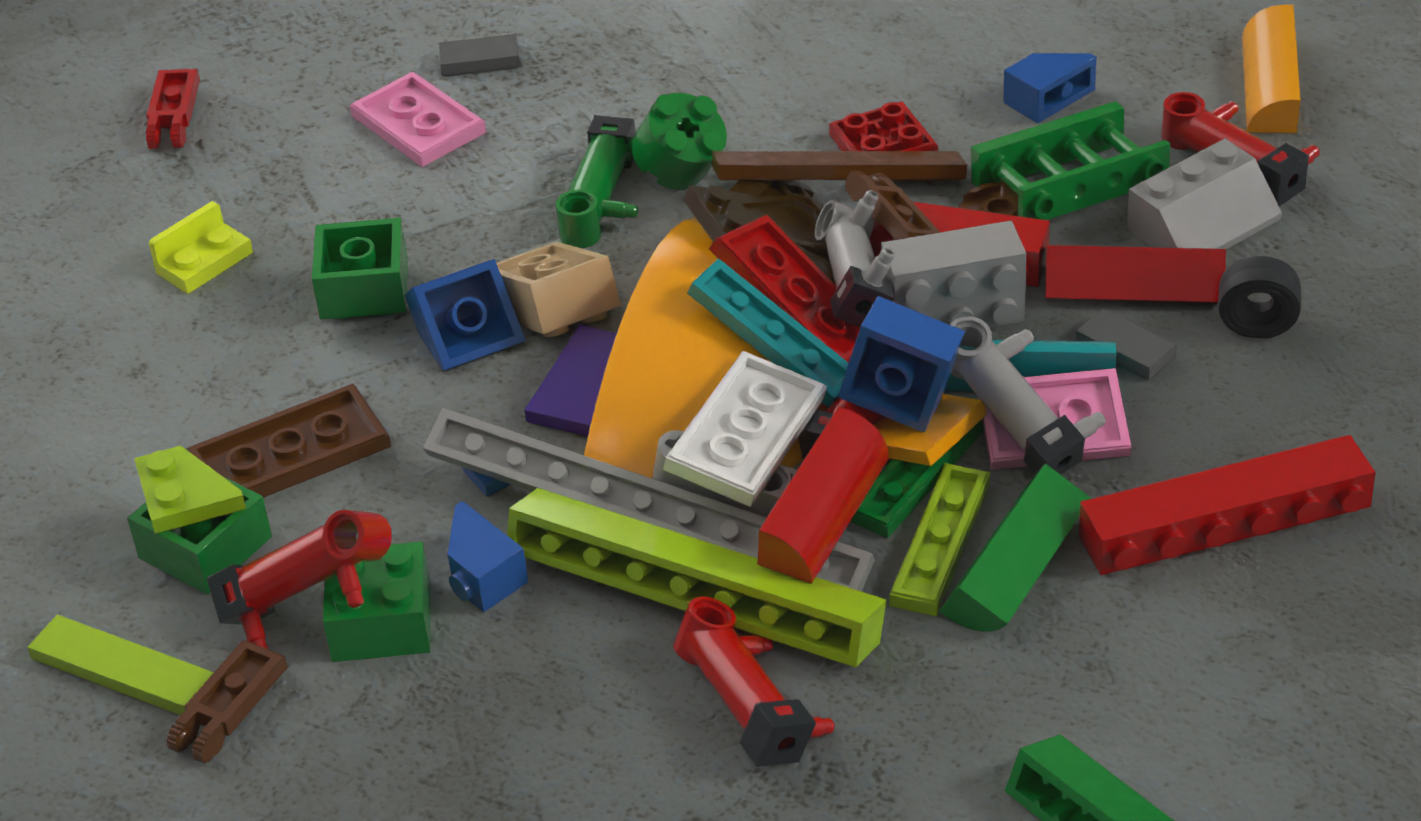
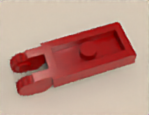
[146,68,200,149]

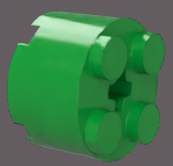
[632,93,727,190]

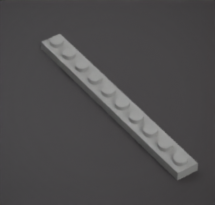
[423,408,875,592]

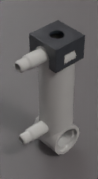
[815,190,895,327]
[950,316,1106,475]

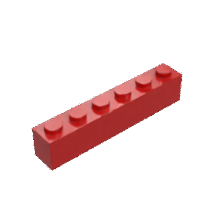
[1079,435,1376,575]

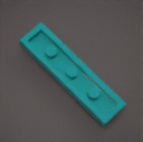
[687,258,849,407]

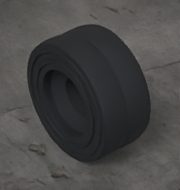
[1218,256,1301,338]

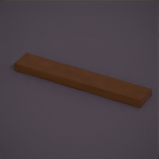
[711,151,968,180]

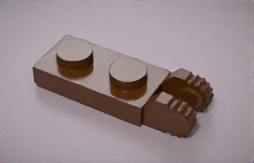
[845,171,941,240]
[166,640,288,764]

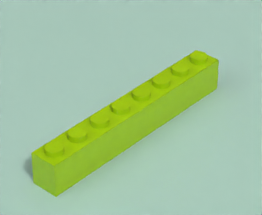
[507,488,886,668]

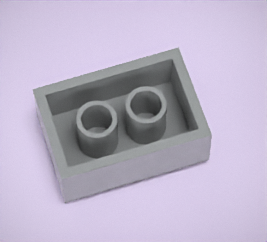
[881,221,1026,328]

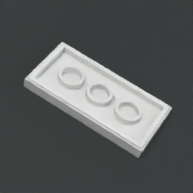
[663,351,827,507]

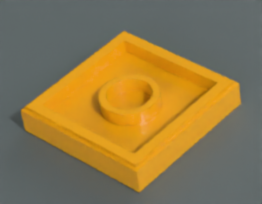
[874,394,987,466]

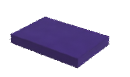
[524,325,617,436]

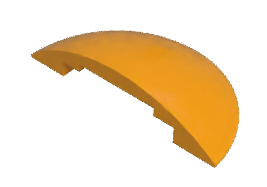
[584,217,828,479]

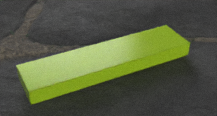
[889,463,990,617]
[27,614,214,715]

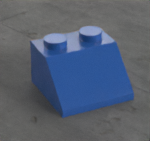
[404,258,526,371]

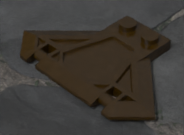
[683,180,836,285]

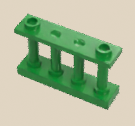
[971,101,1170,220]

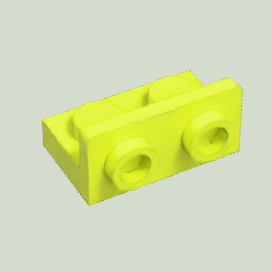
[149,201,253,294]

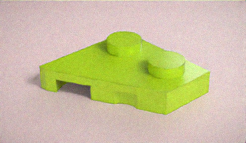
[134,445,246,534]

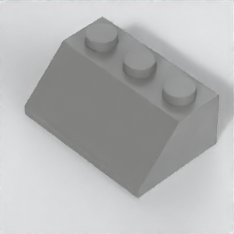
[1127,139,1282,249]

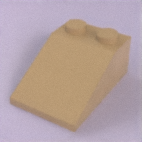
[497,242,621,337]

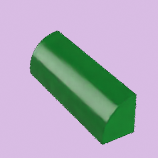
[939,463,1091,632]
[1004,734,1174,821]

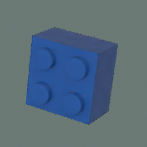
[838,296,965,432]

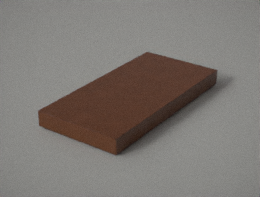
[186,383,391,498]

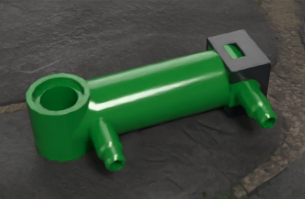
[556,115,638,249]

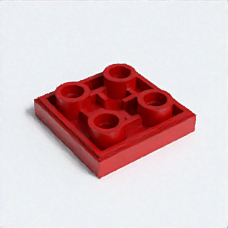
[829,101,938,151]

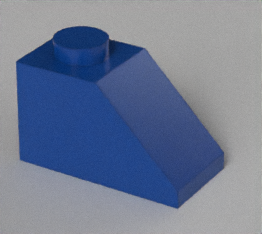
[1003,53,1097,123]
[447,501,528,612]

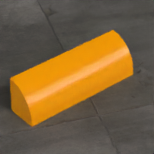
[1242,5,1300,133]

